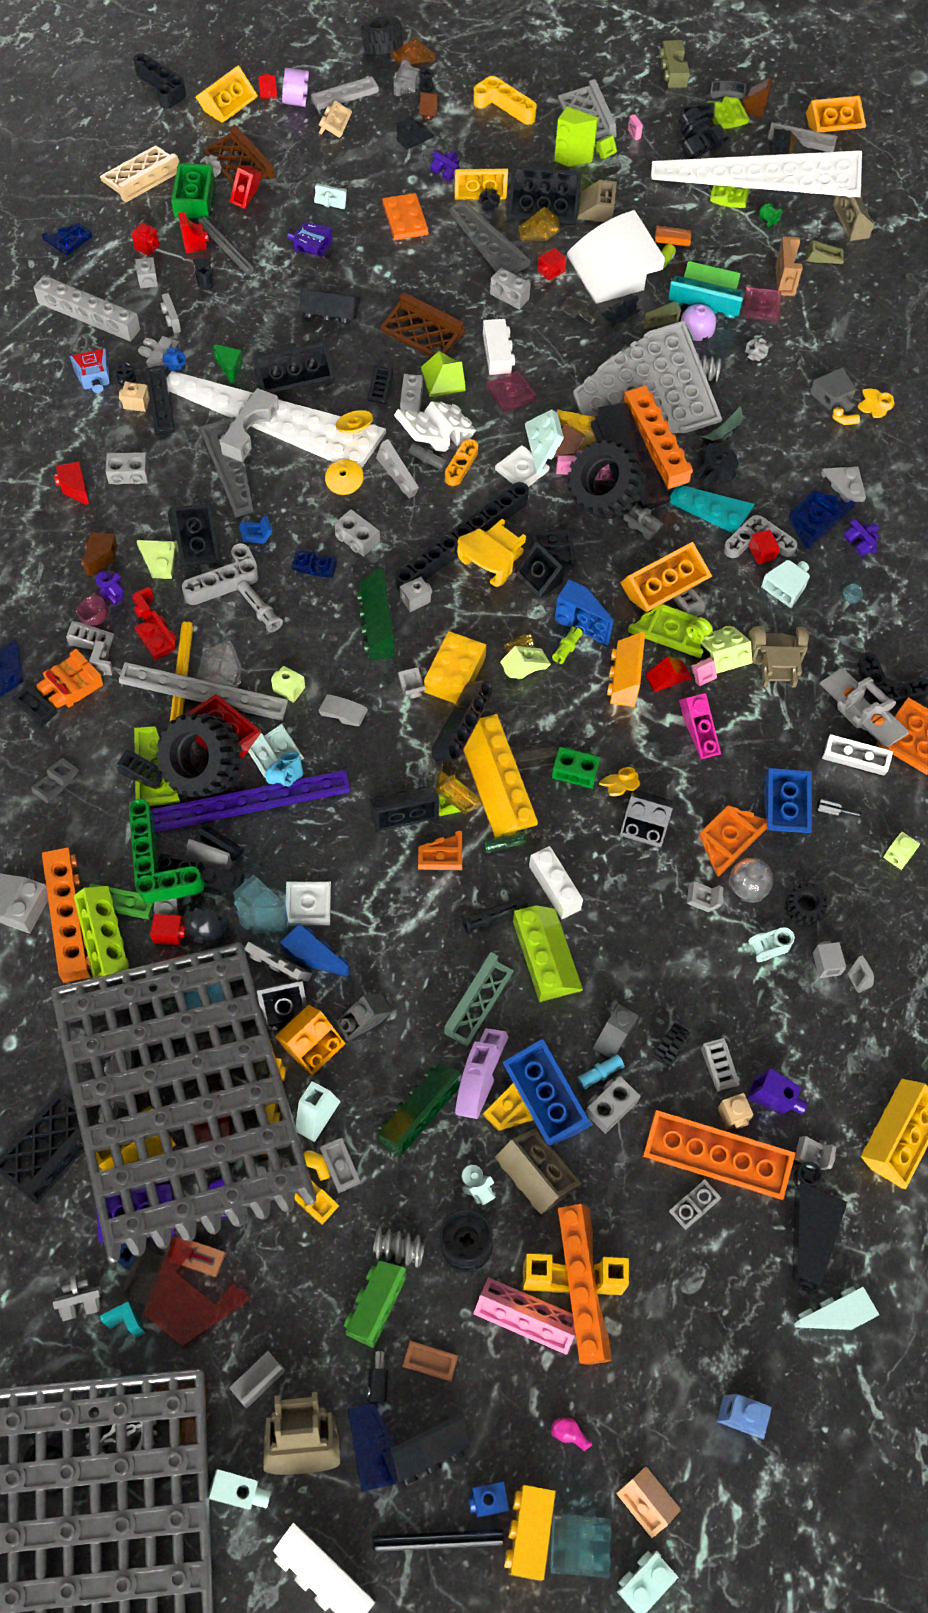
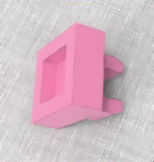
[691,658,717,686]

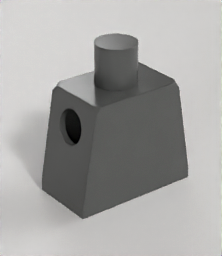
[810,367,856,412]

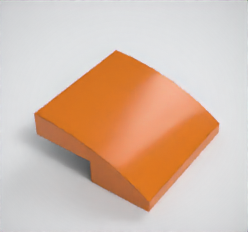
[655,226,691,247]

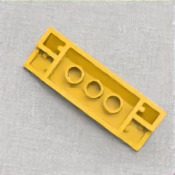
[463,714,538,840]

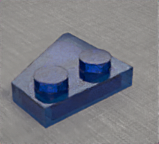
[42,223,93,256]

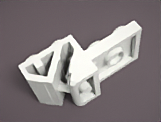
[394,401,476,452]

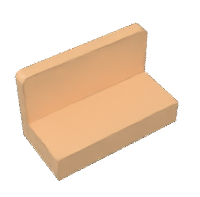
[617,1467,681,1538]

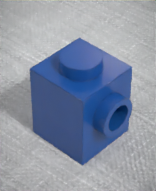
[468,1482,509,1518]

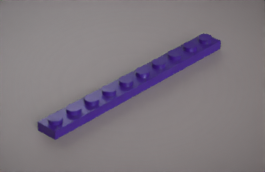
[140,770,350,833]

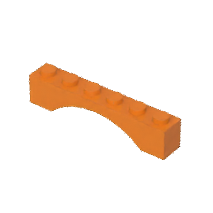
[558,1204,612,1365]

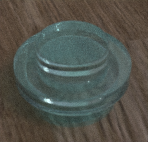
[842,584,863,603]

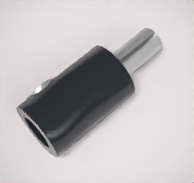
[367,1351,388,1404]

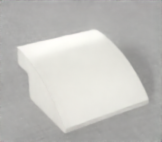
[567,210,665,304]

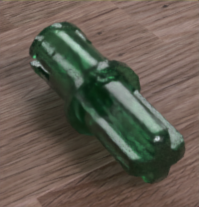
[483,832,527,854]

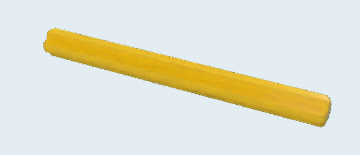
[170,621,193,721]

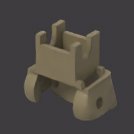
[747,626,809,688]
[264,1392,340,1475]

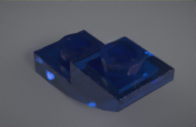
[291,551,337,578]

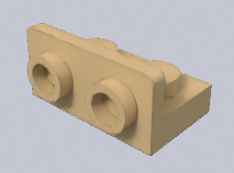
[319,101,352,138]

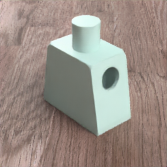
[761,560,810,608]
[208,1469,271,1510]

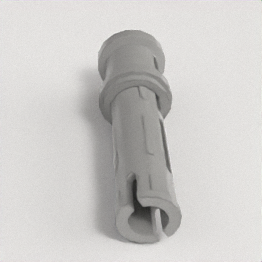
[237,581,283,632]

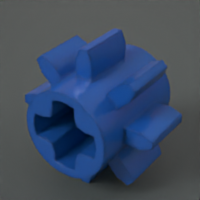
[163,348,186,371]

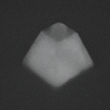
[195,640,243,688]

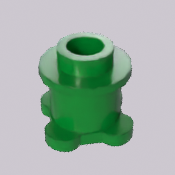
[759,203,783,228]

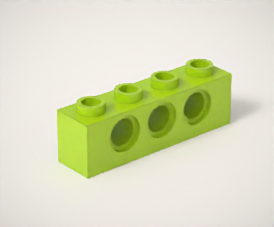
[74,886,129,978]

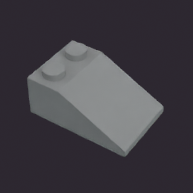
[0,874,48,934]

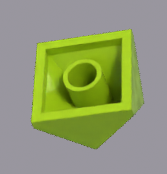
[421,351,466,397]

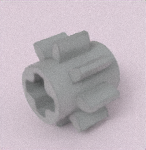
[200,155,221,178]
[745,337,769,361]

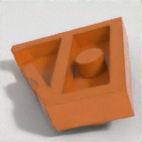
[418,831,462,870]

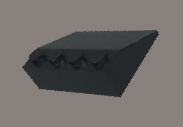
[507,165,582,225]

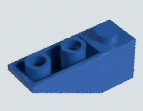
[280,924,350,977]

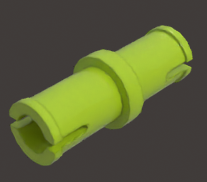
[552,626,583,664]

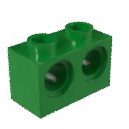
[552,747,601,789]

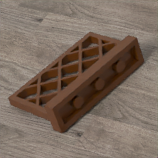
[203,124,275,185]
[380,292,465,357]

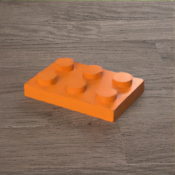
[382,193,428,240]

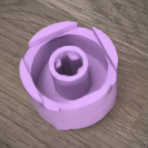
[282,68,309,107]

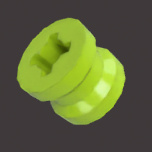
[686,617,713,643]

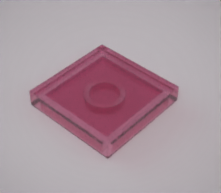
[743,287,781,322]
[486,370,537,413]

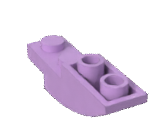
[455,1028,508,1119]

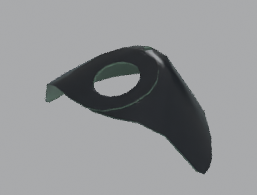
[698,407,743,443]

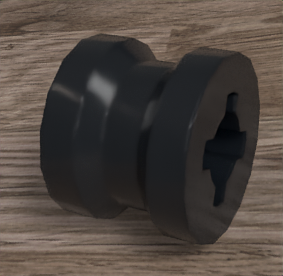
[115,362,136,386]

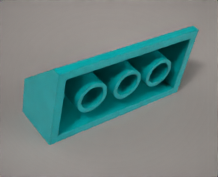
[668,275,745,318]

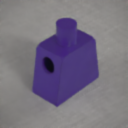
[746,1068,808,1115]

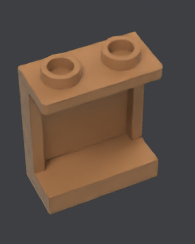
[775,237,802,296]

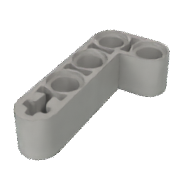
[182,543,259,605]

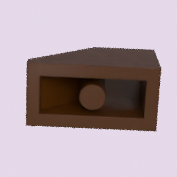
[742,78,773,118]
[419,93,440,121]

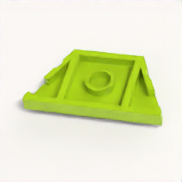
[628,604,703,659]

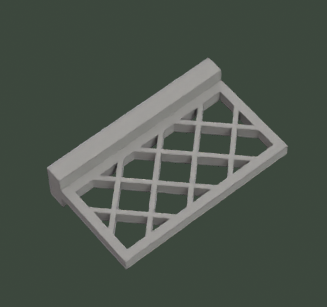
[558,79,617,138]

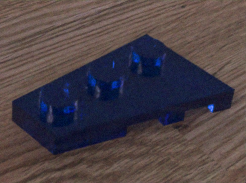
[347,1403,402,1492]

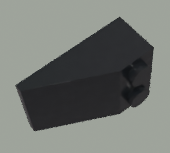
[168,503,220,567]

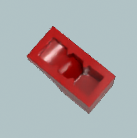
[178,212,209,253]

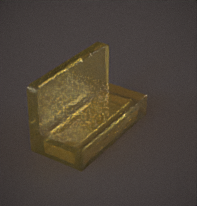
[435,771,481,815]

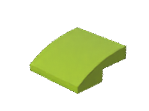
[707,97,750,129]
[710,185,750,208]

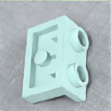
[617,1551,678,1613]

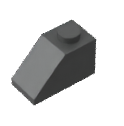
[592,1004,638,1059]

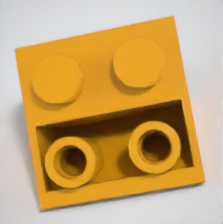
[275,1005,345,1076]

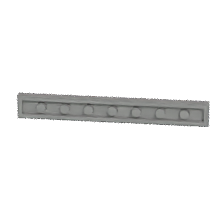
[119,662,288,721]

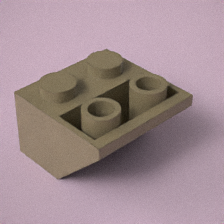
[578,180,617,222]

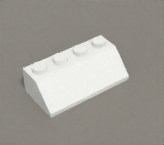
[273,1523,376,1613]

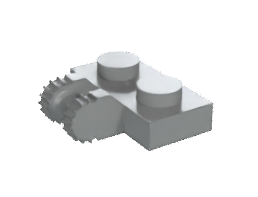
[138,336,180,370]

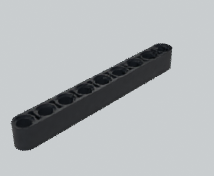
[396,482,529,592]

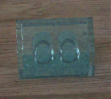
[233,874,290,934]

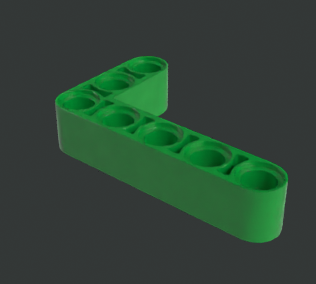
[129,799,205,903]

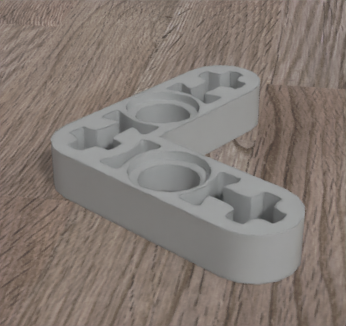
[724,515,797,558]

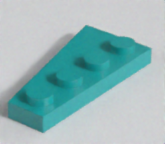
[669,485,755,534]

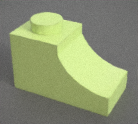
[500,646,551,679]

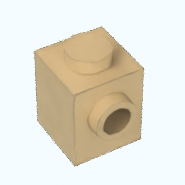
[119,382,150,412]
[717,1093,753,1130]

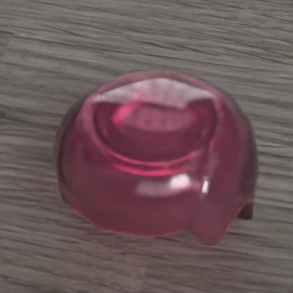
[76,596,109,626]

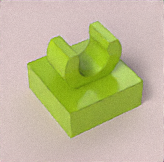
[595,135,617,159]

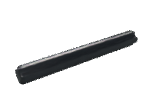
[373,1529,505,1552]

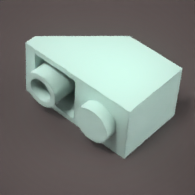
[296,1081,340,1142]

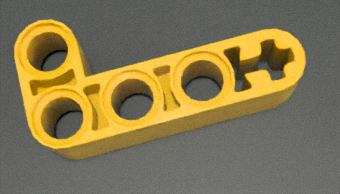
[473,76,537,125]

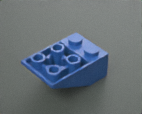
[554,580,614,645]

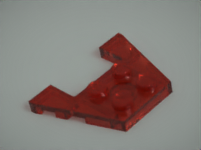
[143,1237,250,1346]

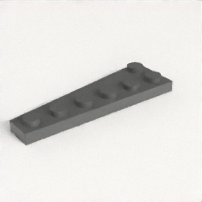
[450,200,531,274]
[199,417,254,518]

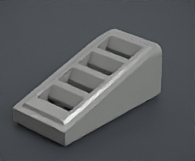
[673,588,705,616]
[66,621,115,651]
[847,955,874,993]
[701,1038,740,1092]

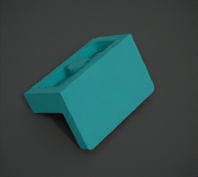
[99,1302,146,1338]

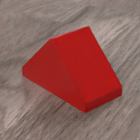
[646,656,692,692]

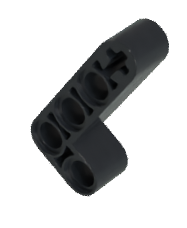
[133,54,186,109]

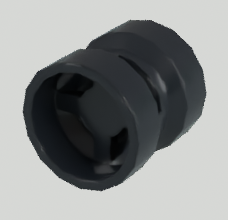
[793,1162,822,1187]

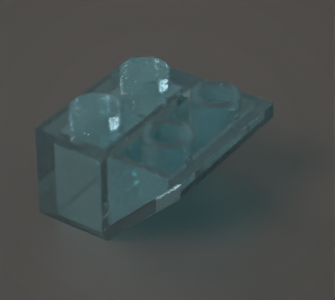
[551,1514,612,1578]

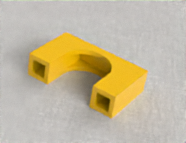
[523,1254,629,1295]

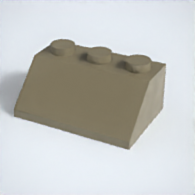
[833,195,874,241]
[495,1128,581,1214]

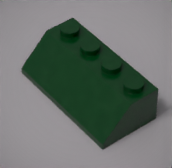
[357,568,394,661]
[377,1063,461,1159]

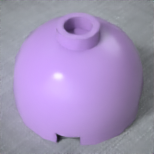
[680,304,716,341]

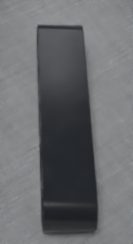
[432,680,492,763]

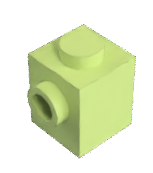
[271,666,305,703]
[883,832,920,870]

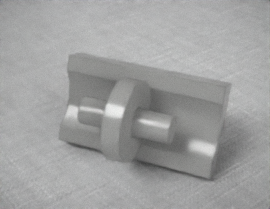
[53,1275,103,1321]

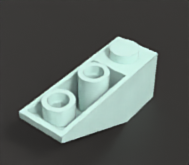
[794,1286,879,1330]

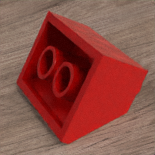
[185,694,261,758]

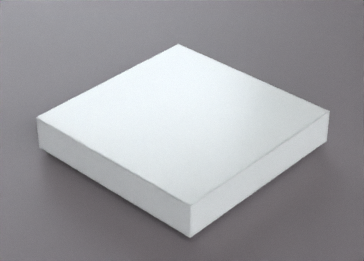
[495,445,549,487]
[285,882,331,926]

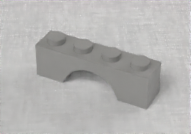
[220,388,279,462]

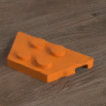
[699,806,767,877]

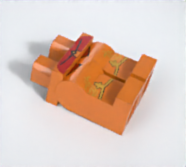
[37,649,103,709]

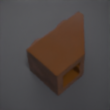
[553,423,586,457]
[81,532,118,576]

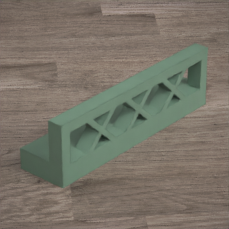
[444,952,514,1047]

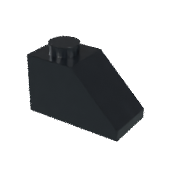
[397,117,434,150]

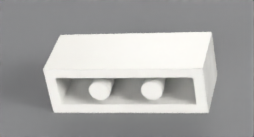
[483,319,515,375]
[822,734,893,775]
[529,846,583,920]

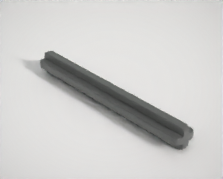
[199,216,254,275]

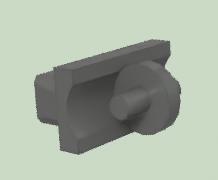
[623,504,663,540]

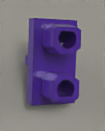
[430,151,460,182]
[844,519,880,556]
[96,571,124,606]

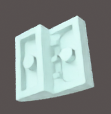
[248,724,304,778]

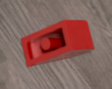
[229,165,262,209]
[54,462,89,505]

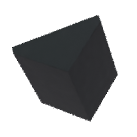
[514,541,565,598]
[256,979,307,1032]

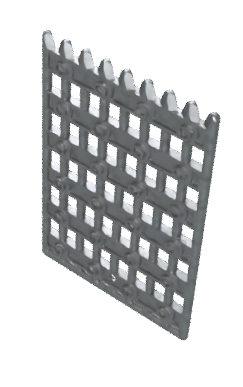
[51,942,316,1263]
[0,1368,213,1613]

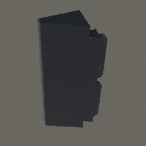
[591,403,671,510]

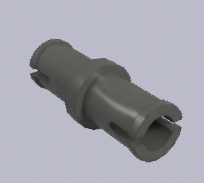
[408,443,447,471]

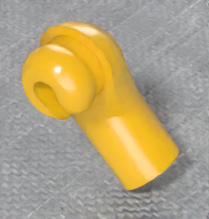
[832,407,860,425]
[303,1150,331,1181]

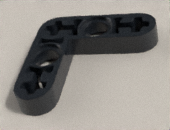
[857,652,928,704]

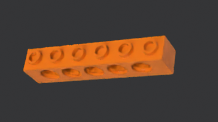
[624,385,692,489]
[42,847,91,983]

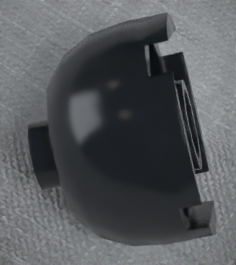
[182,906,230,945]

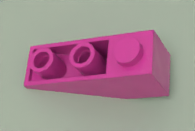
[679,693,721,759]

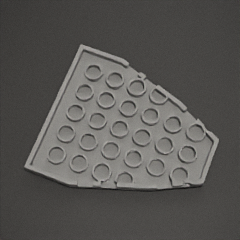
[573,321,722,433]

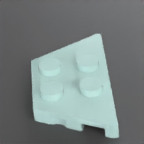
[525,410,564,475]

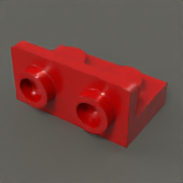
[134,610,177,660]

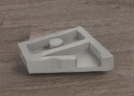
[821,466,866,503]

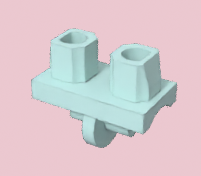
[314,184,347,209]
[462,1165,496,1205]

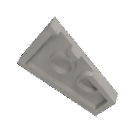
[376,439,419,498]
[244,942,313,982]

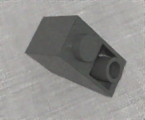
[336,993,392,1041]

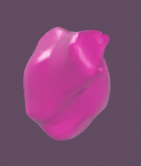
[551,1418,592,1451]

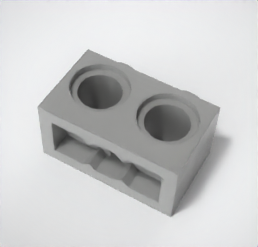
[490,268,531,310]
[400,374,423,413]
[106,452,149,485]
[334,509,380,557]
[586,1076,640,1134]

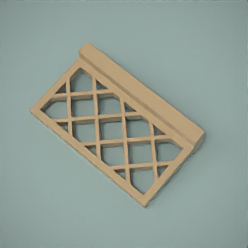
[100,146,179,202]

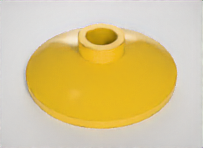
[336,410,373,434]
[325,459,364,495]

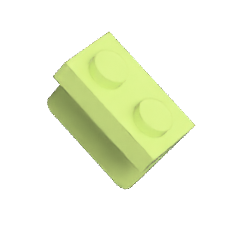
[700,626,752,674]

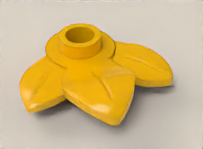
[857,389,894,418]
[599,767,640,796]

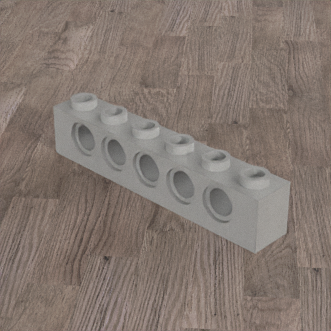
[34,275,140,342]

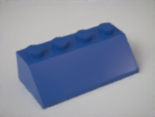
[502,1039,593,1146]

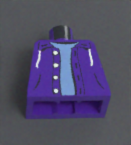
[287,222,332,263]

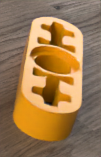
[445,439,478,486]

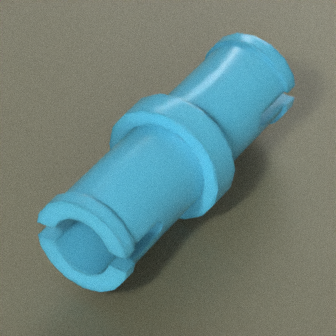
[577,1054,625,1090]

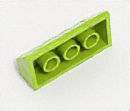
[513,905,583,1002]

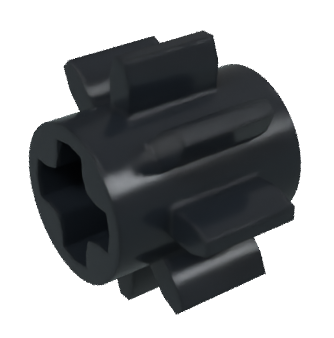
[479,188,501,211]

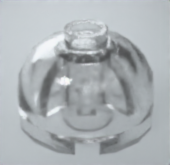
[729,857,774,903]

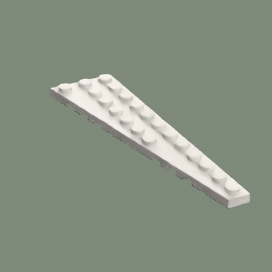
[651,151,862,197]
[167,371,386,468]

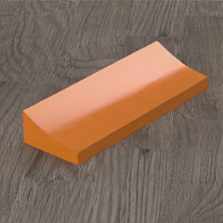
[643,1110,795,1200]

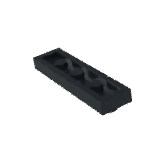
[145,365,175,436]

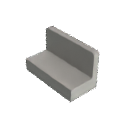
[229,1351,285,1409]

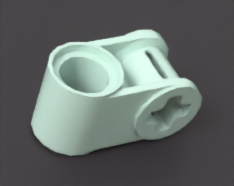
[748,927,795,962]

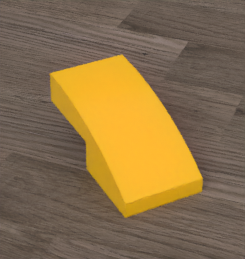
[294,1181,339,1224]

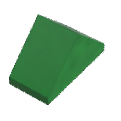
[213,345,243,384]

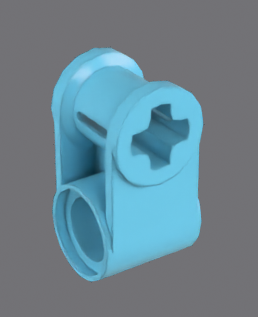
[266,752,304,787]

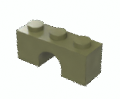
[659,40,690,88]

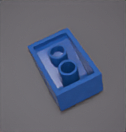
[764,768,812,833]

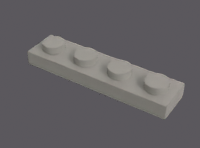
[311,76,379,110]
[768,122,837,152]

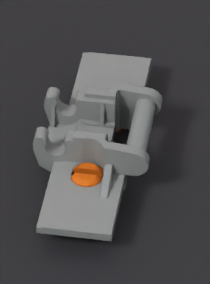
[820,668,909,748]

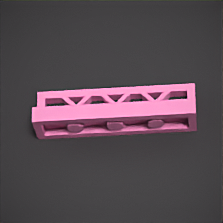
[474,1277,575,1355]

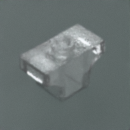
[394,60,420,96]

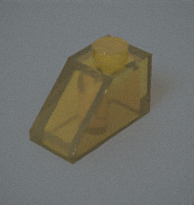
[518,207,560,242]

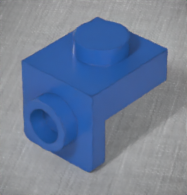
[239,516,272,544]

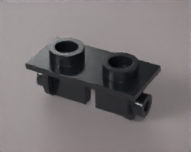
[602,294,641,325]

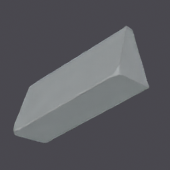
[186,839,232,870]

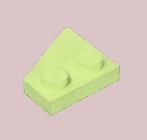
[137,540,176,579]

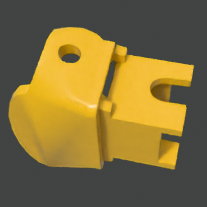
[457,519,526,587]

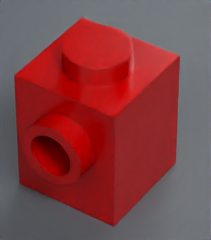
[131,222,160,256]
[537,248,566,281]
[749,530,780,564]
[150,914,186,945]

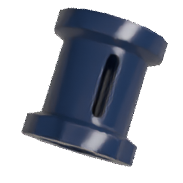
[117,1243,142,1270]

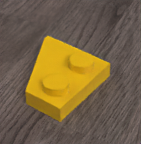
[482,1083,534,1131]

